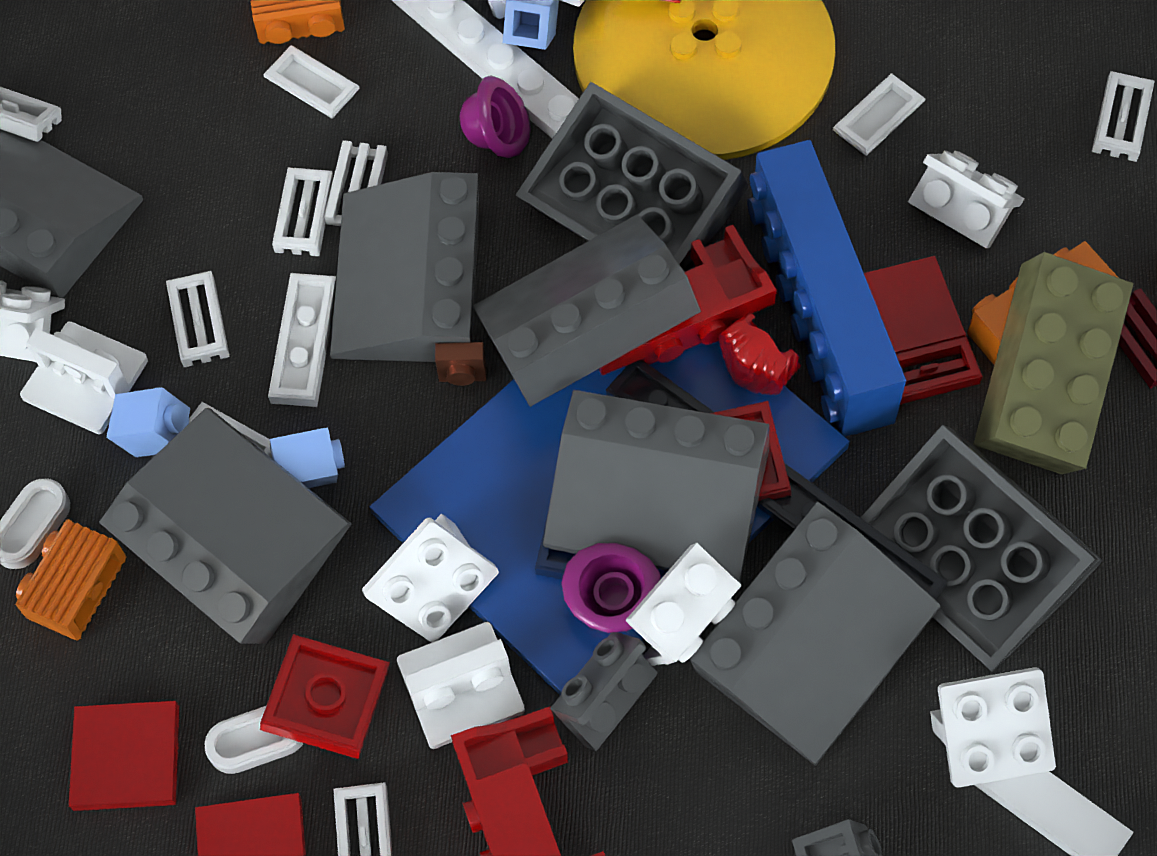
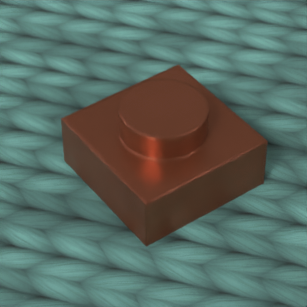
[435,342,486,386]

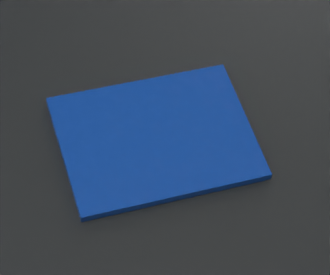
[369,341,850,695]

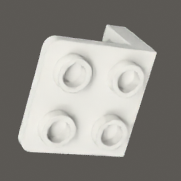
[625,543,742,666]

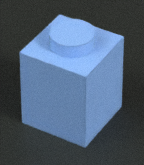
[503,0,559,50]
[106,387,190,457]
[270,427,345,488]

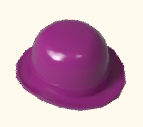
[459,75,531,158]
[562,543,661,633]

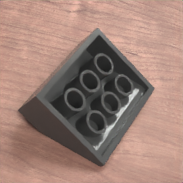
[516,82,749,270]
[0,129,143,298]
[330,172,479,362]
[473,214,701,407]
[543,390,769,583]
[99,408,352,644]
[860,425,1103,672]
[690,501,941,766]

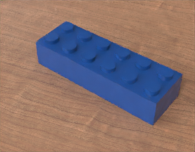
[747,140,906,437]

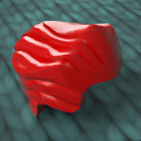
[718,312,802,395]

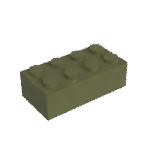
[973,252,1134,474]

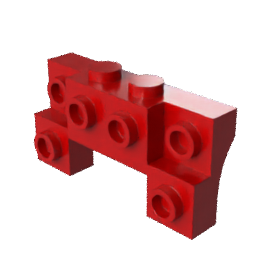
[599,225,776,376]
[451,706,605,856]

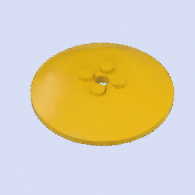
[573,0,835,160]

